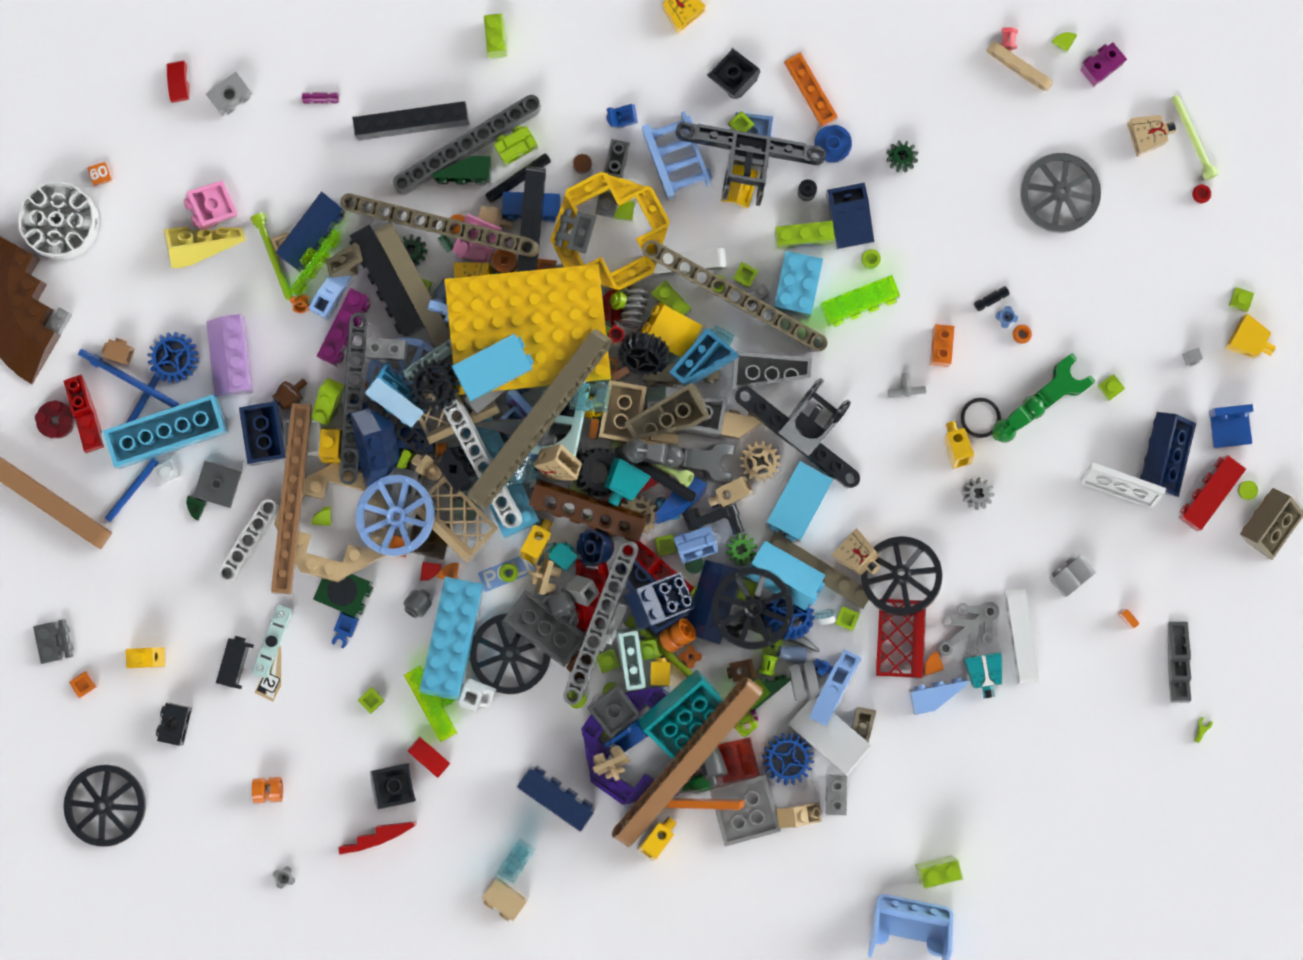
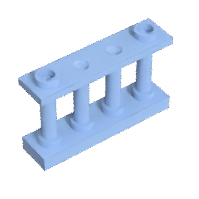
[642,111,713,200]

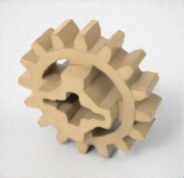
[739,441,781,483]
[621,496,657,537]

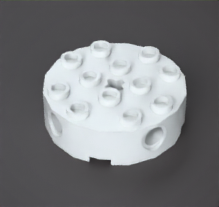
[18,181,100,260]

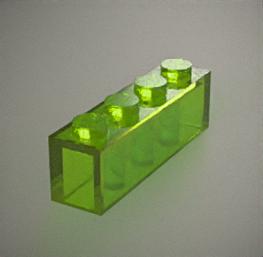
[820,275,901,328]

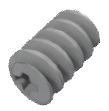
[619,286,649,329]

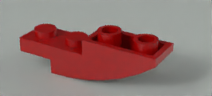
[63,374,104,453]

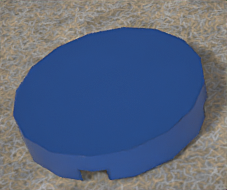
[814,125,852,163]

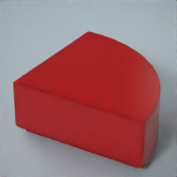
[420,562,442,581]

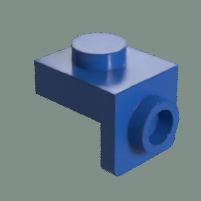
[606,104,638,129]

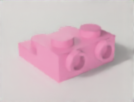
[184,180,237,231]
[452,214,503,264]

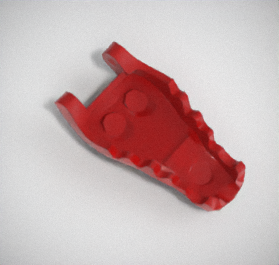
[575,559,609,632]

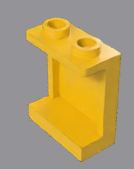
[642,302,703,358]

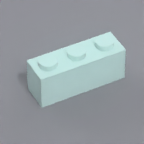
[616,627,646,691]

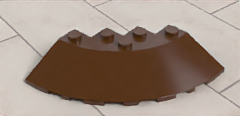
[0,236,61,385]

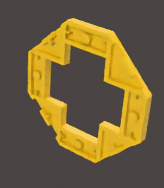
[550,172,670,291]

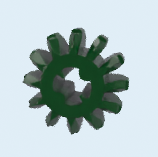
[886,140,918,173]
[403,234,428,266]

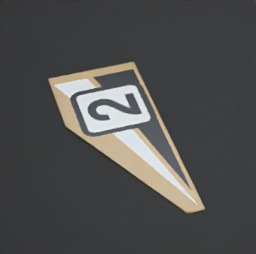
[254,646,281,701]

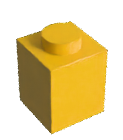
[650,658,671,686]

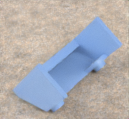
[868,894,953,960]

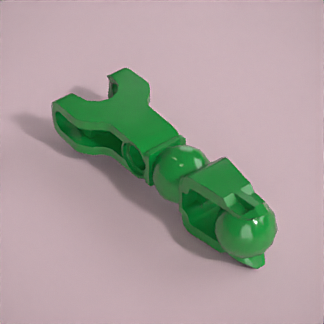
[992,353,1095,443]

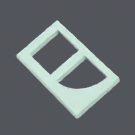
[530,385,590,457]

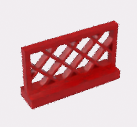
[876,599,926,678]

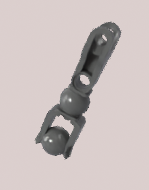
[622,439,736,483]

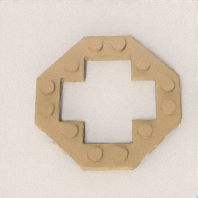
[274,463,397,582]

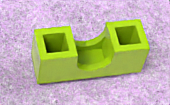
[774,221,835,250]

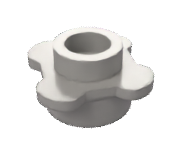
[273,866,295,889]

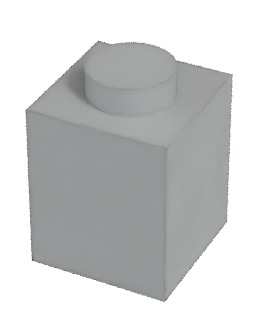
[565,575,600,607]

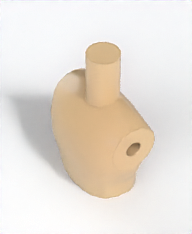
[478,206,513,229]

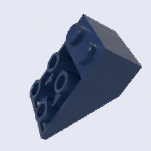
[826,182,875,249]
[624,572,696,631]

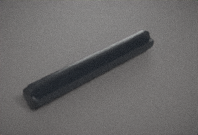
[485,153,551,203]

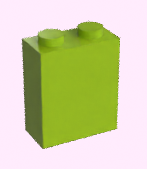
[915,856,963,889]

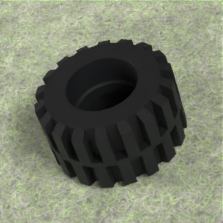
[574,447,619,497]

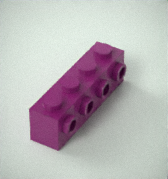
[317,288,371,367]

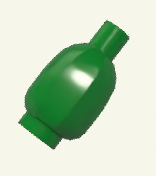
[682,772,717,793]

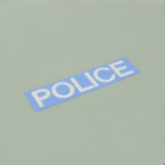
[478,541,557,592]

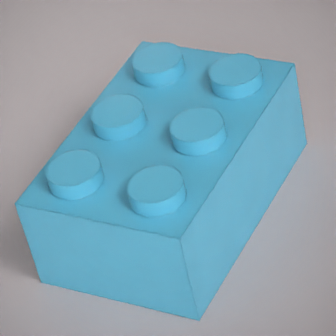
[774,251,823,318]

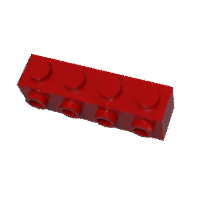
[1178,455,1246,531]

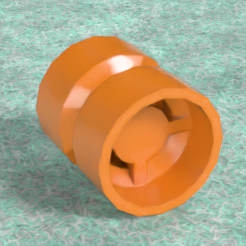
[492,250,518,274]
[659,618,696,653]
[252,777,283,804]

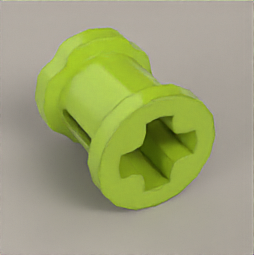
[758,654,779,676]

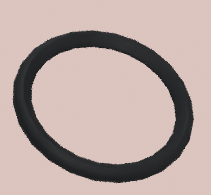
[961,398,1001,438]

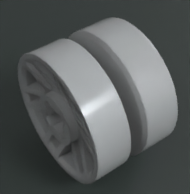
[788,662,820,701]

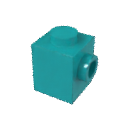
[548,541,579,571]

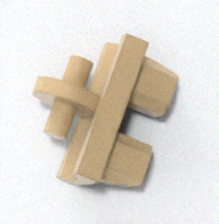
[411,454,443,481]
[528,559,562,595]
[593,746,631,781]

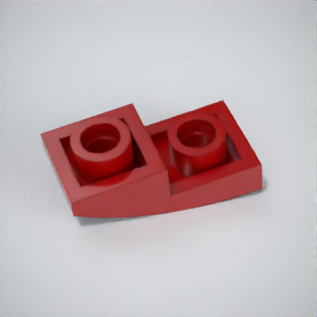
[167,60,190,103]
[407,736,451,778]

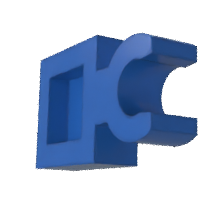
[332,612,360,649]

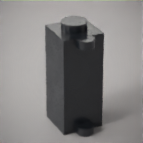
[216,635,254,689]

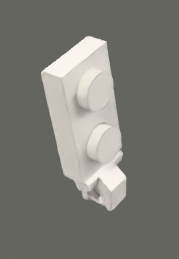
[595,600,628,652]

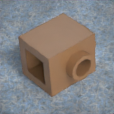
[102,338,135,367]

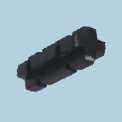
[974,286,1010,312]

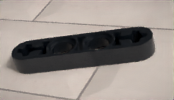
[368,400,429,454]

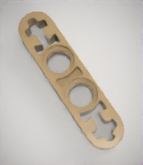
[987,42,1053,92]

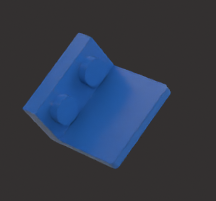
[1209,404,1254,448]

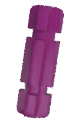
[302,92,339,104]

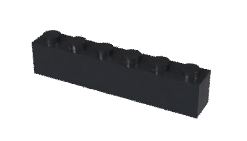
[352,101,470,141]
[349,225,425,337]

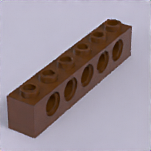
[529,479,648,542]

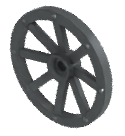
[1020,153,1101,233]

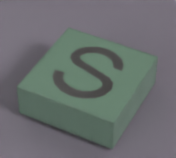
[647,387,666,406]

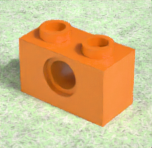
[930,324,955,367]

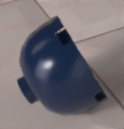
[576,528,614,567]

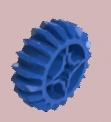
[147,332,200,384]
[763,593,815,641]
[762,733,814,785]

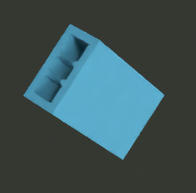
[452,334,534,402]
[766,461,834,542]
[745,541,825,611]

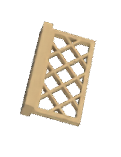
[419,393,500,444]
[414,476,499,562]

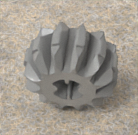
[961,477,995,510]

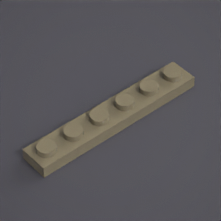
[768,532,869,609]

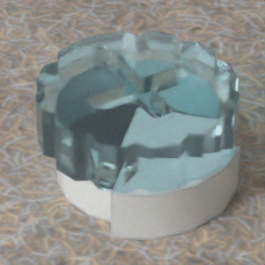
[814,609,836,625]

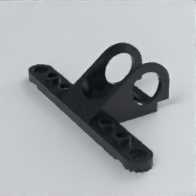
[675,121,826,206]
[735,378,860,488]

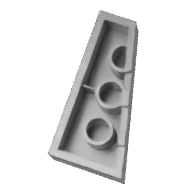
[732,351,812,390]
[647,397,727,439]

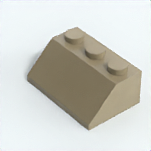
[1240,488,1303,560]

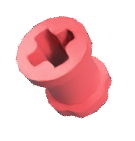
[1000,27,1018,51]

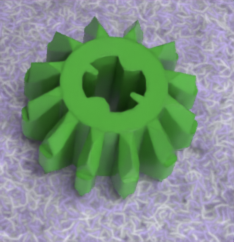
[725,533,758,566]

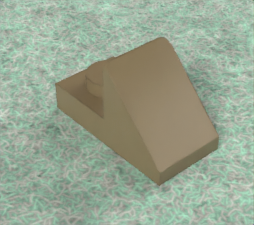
[326,243,363,278]
[851,707,876,743]

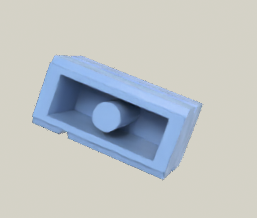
[674,526,719,564]

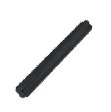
[614,446,697,503]

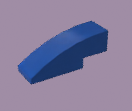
[655,475,707,524]

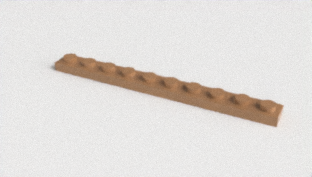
[271,403,312,595]

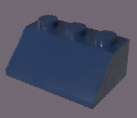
[239,401,286,466]

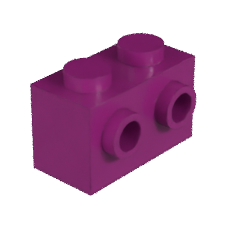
[1080,42,1127,87]

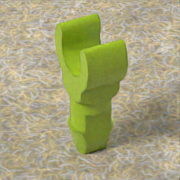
[1194,717,1213,743]

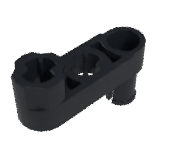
[682,504,745,535]

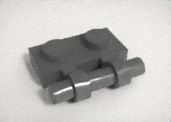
[555,208,596,254]
[33,619,74,664]

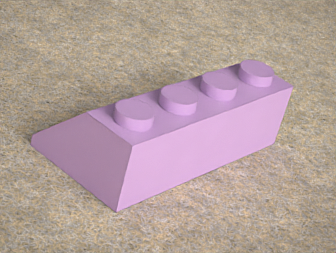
[206,314,253,397]

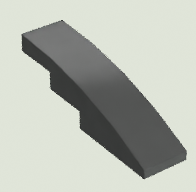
[1167,622,1192,703]

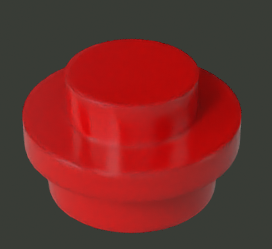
[1192,184,1212,204]

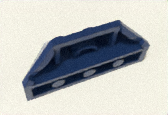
[350,408,400,487]

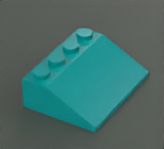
[638,669,724,759]

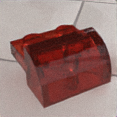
[718,737,760,783]

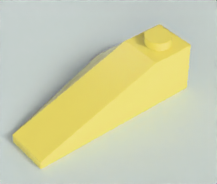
[163,226,246,268]

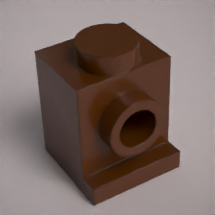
[726,659,756,682]

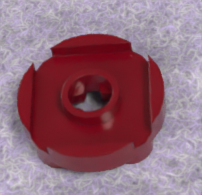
[35,400,75,439]

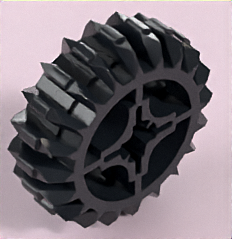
[618,331,670,376]
[408,359,460,412]

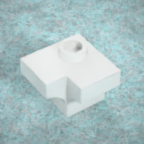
[459,678,496,713]

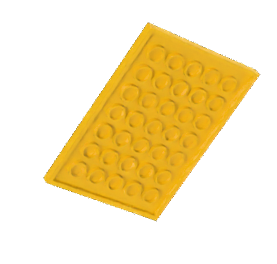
[444,264,611,395]

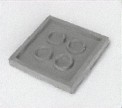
[710,774,781,846]

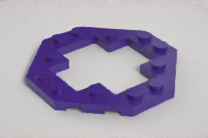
[581,687,682,805]

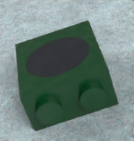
[313,574,374,618]

